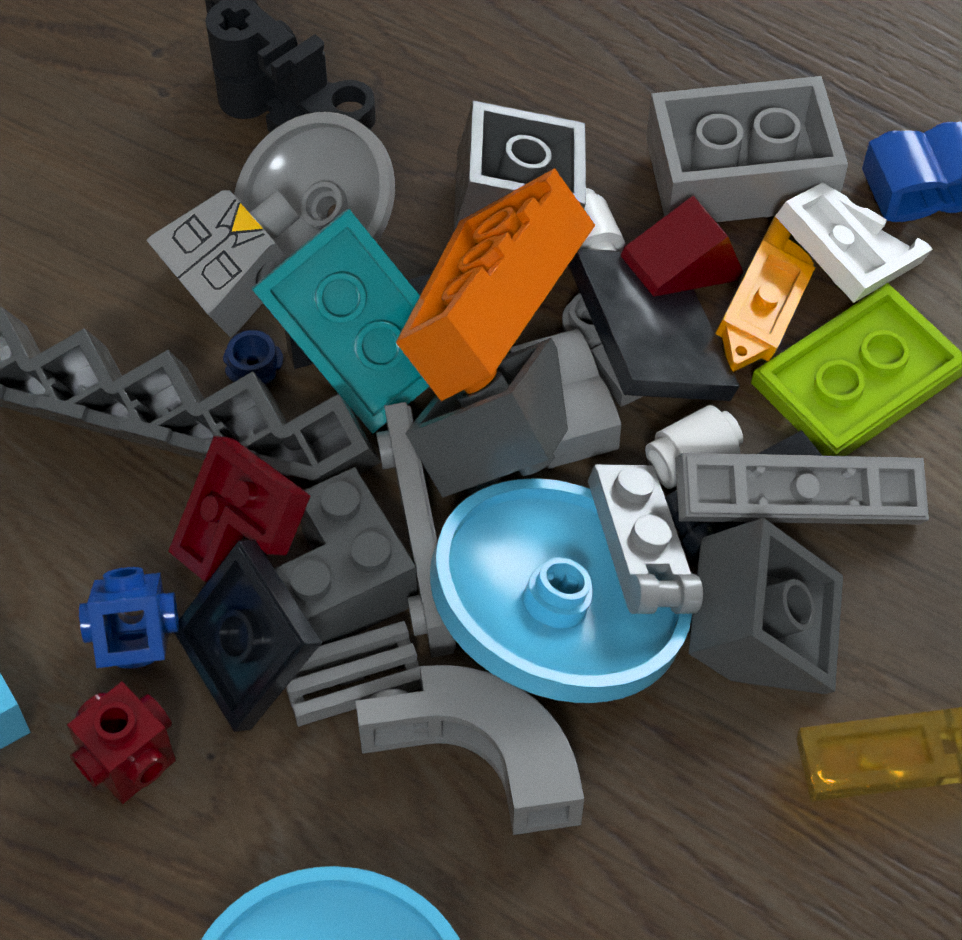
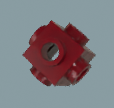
[67,681,176,804]

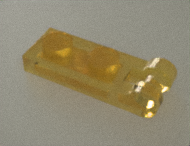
[796,707,962,802]

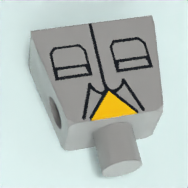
[146,190,300,338]

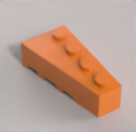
[396,168,595,401]

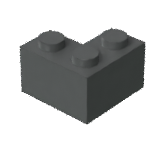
[274,467,417,646]

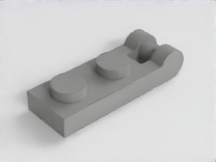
[588,464,703,614]

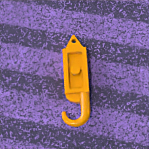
[715,215,816,372]

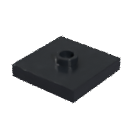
[174,540,322,732]

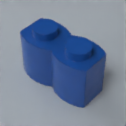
[862,122,962,222]

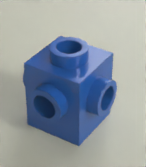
[79,567,179,669]

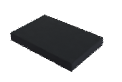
[568,248,740,401]

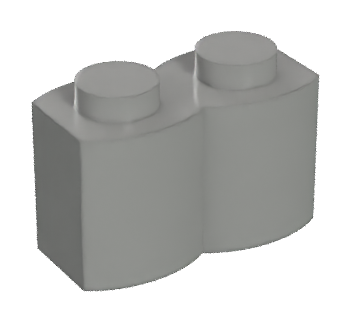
[508,329,621,469]

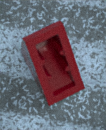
[620,195,743,297]

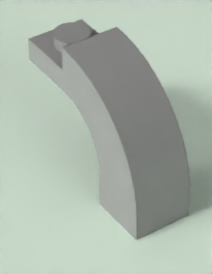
[356,665,584,835]

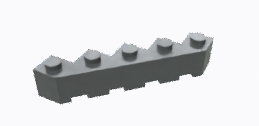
[0,307,381,488]

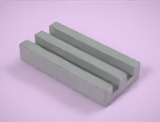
[286,621,421,727]

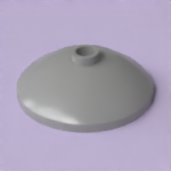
[234,112,395,257]

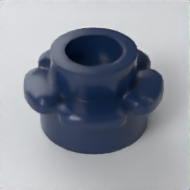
[223,330,283,385]

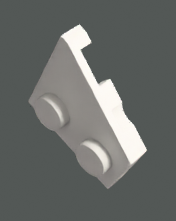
[775,182,933,303]

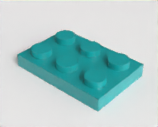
[251,209,429,434]

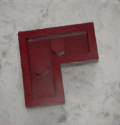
[168,436,311,582]

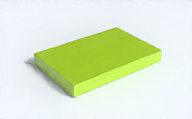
[751,283,962,456]

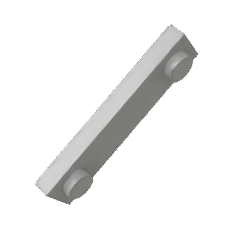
[376,402,456,658]
[675,453,929,525]

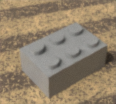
[646,76,848,222]

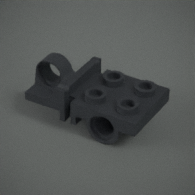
[205,0,376,132]

